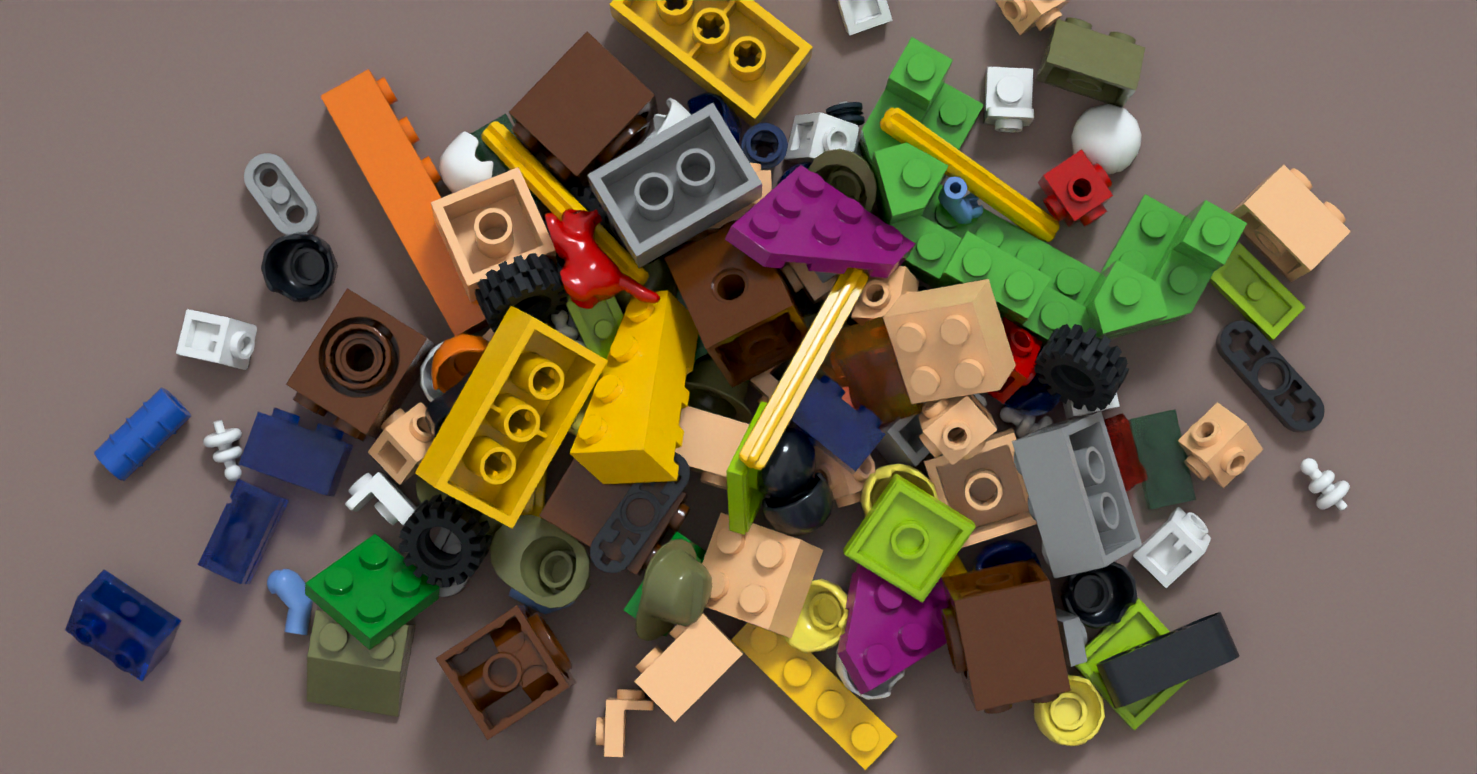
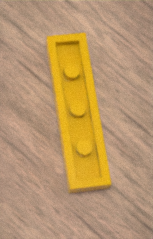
[731,623,898,770]

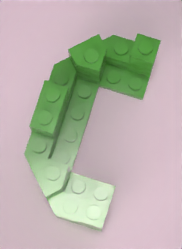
[859,37,1247,349]

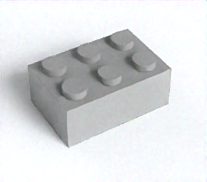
[588,103,762,268]
[1012,411,1142,579]

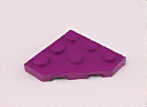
[725,165,915,278]
[837,563,947,695]

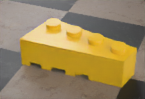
[569,290,698,484]

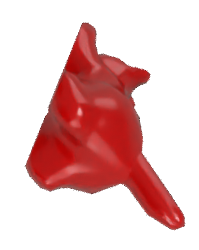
[545,209,661,309]

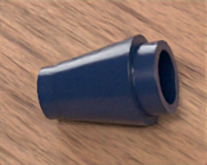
[741,123,788,169]

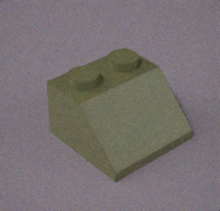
[1035,17,1145,107]
[307,609,416,717]

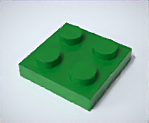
[305,534,440,650]

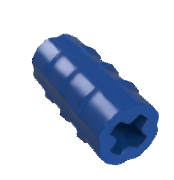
[94,387,191,481]

